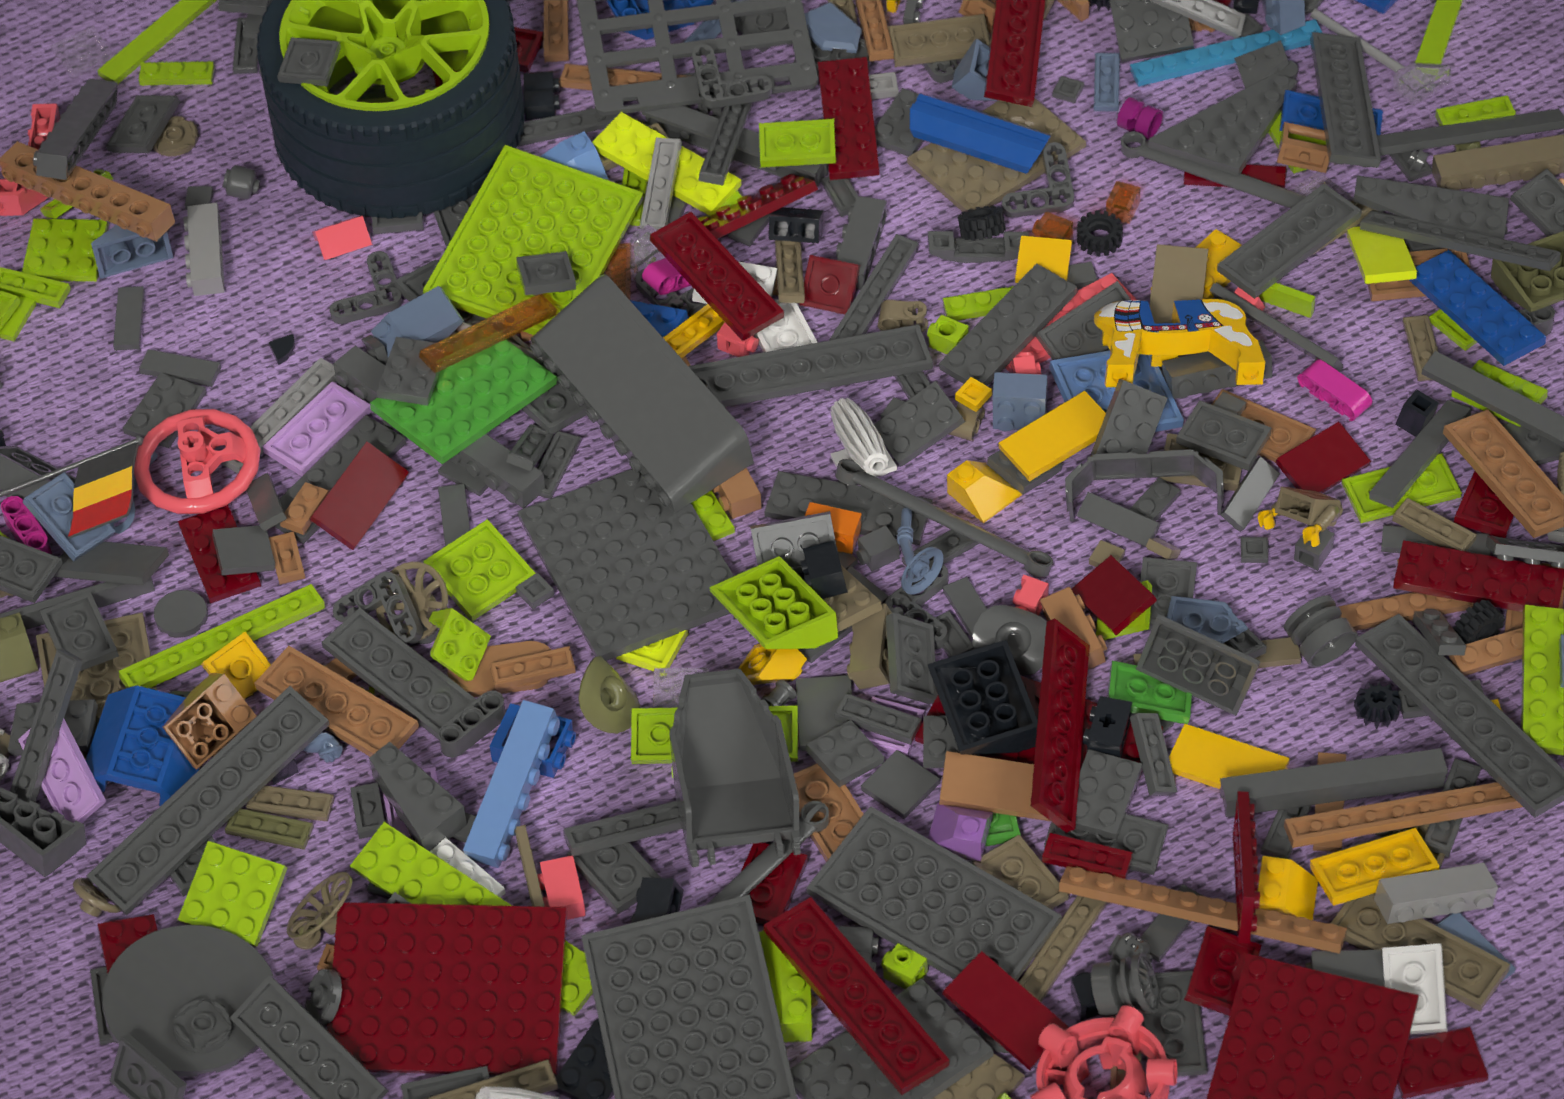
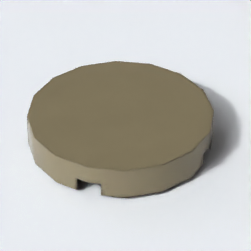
[153,116,198,157]

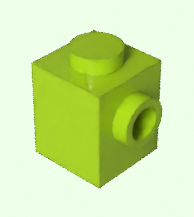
[881,943,928,989]

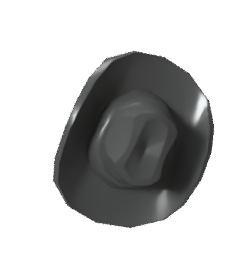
[972,605,1047,676]

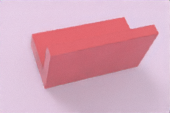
[312,216,372,260]

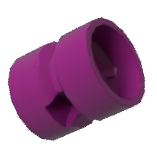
[1117,97,1163,140]

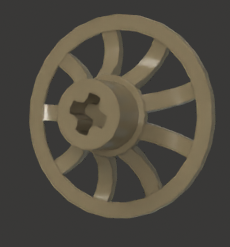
[376,562,448,641]
[287,872,352,940]

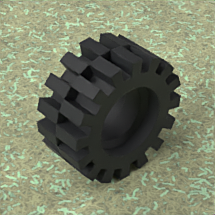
[958,206,1006,241]
[1077,210,1123,257]
[1453,600,1505,644]

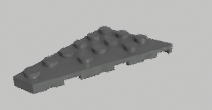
[1148,73,1298,176]

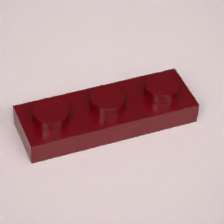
[1042,833,1132,879]

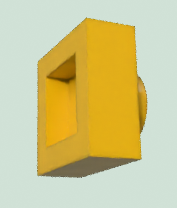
[955,377,992,412]

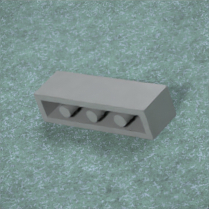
[183,203,225,296]
[1374,863,1498,924]

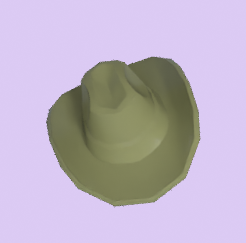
[578,656,640,734]

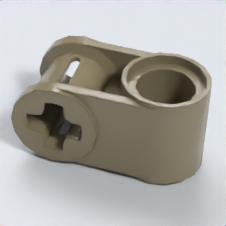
[878,299,928,333]
[949,403,985,441]

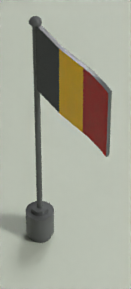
[0,436,143,539]

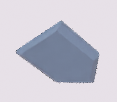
[805,2,862,53]
[1166,596,1248,644]

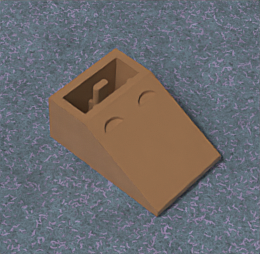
[163,673,256,770]

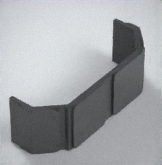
[1065,450,1224,521]

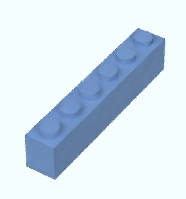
[463,700,560,868]

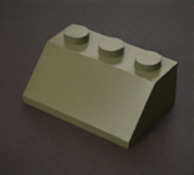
[0,612,38,683]

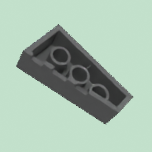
[369,742,467,851]
[0,787,87,877]

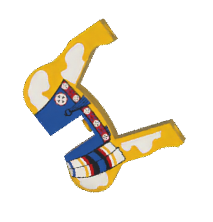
[1094,299,1265,387]

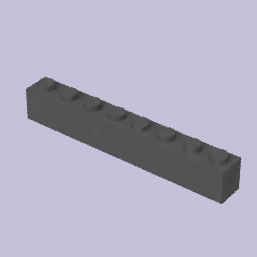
[33,78,118,180]

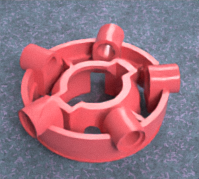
[1031,1006,1177,1099]

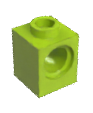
[927,315,969,354]

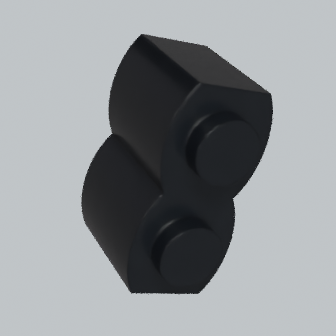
[524,71,560,120]

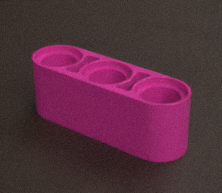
[642,258,691,295]
[1297,359,1372,421]
[1,496,52,555]

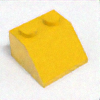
[1258,856,1318,920]

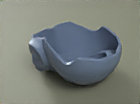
[303,732,343,763]

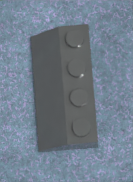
[0,446,76,500]

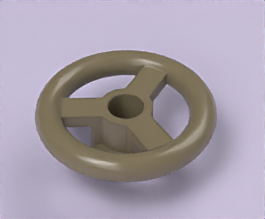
[73,878,121,917]

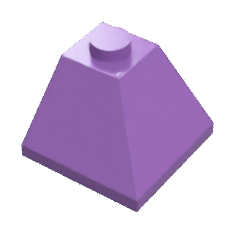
[928,802,993,862]

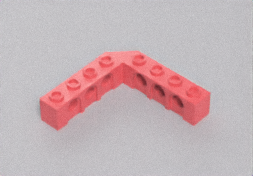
[0,104,60,216]

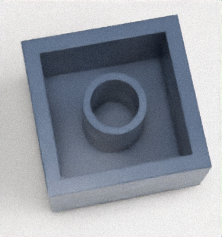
[993,372,1047,432]

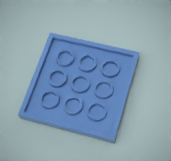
[1049,350,1184,443]

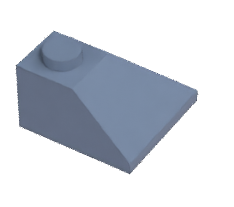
[952,39,999,101]

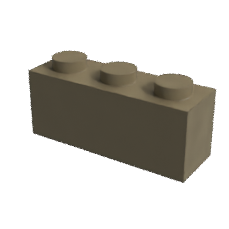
[847,603,892,690]

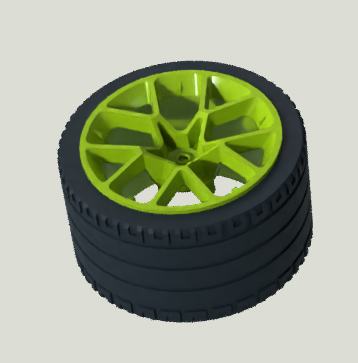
[257,0,525,219]

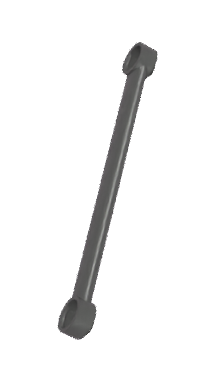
[1121,132,1306,209]
[835,459,1053,577]
[706,801,830,905]

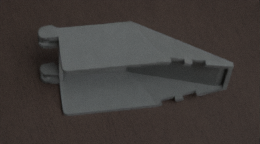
[669,669,800,867]

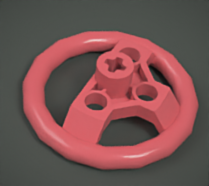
[134,409,261,514]

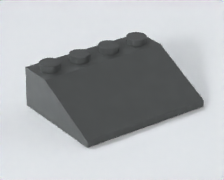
[1136,614,1261,716]

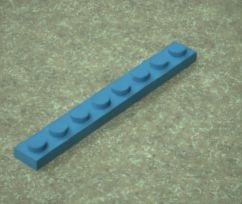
[1130,19,1323,87]

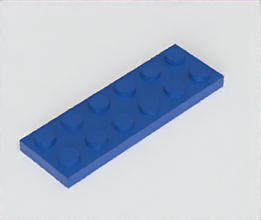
[1409,250,1546,366]

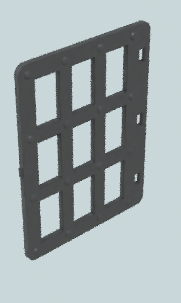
[576,0,818,116]

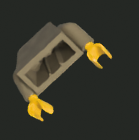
[1258,486,1343,547]

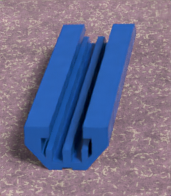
[910,94,1051,174]

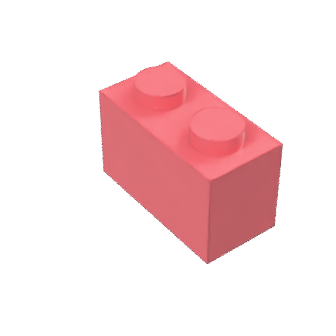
[537,855,586,920]

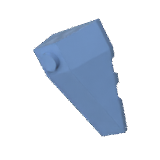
[540,131,608,180]

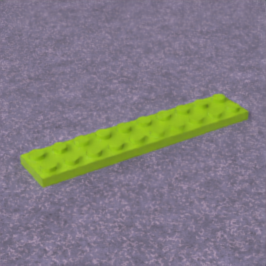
[350,822,593,1017]

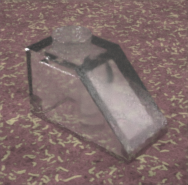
[1393,63,1451,106]
[630,224,665,283]

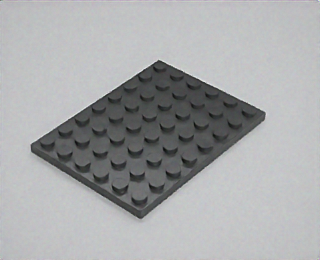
[517,469,734,661]
[581,895,797,1099]

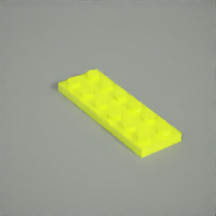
[592,112,742,216]

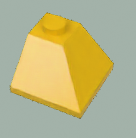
[947,460,1022,523]
[738,644,807,685]

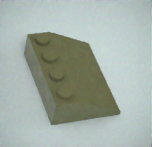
[1491,231,1564,312]

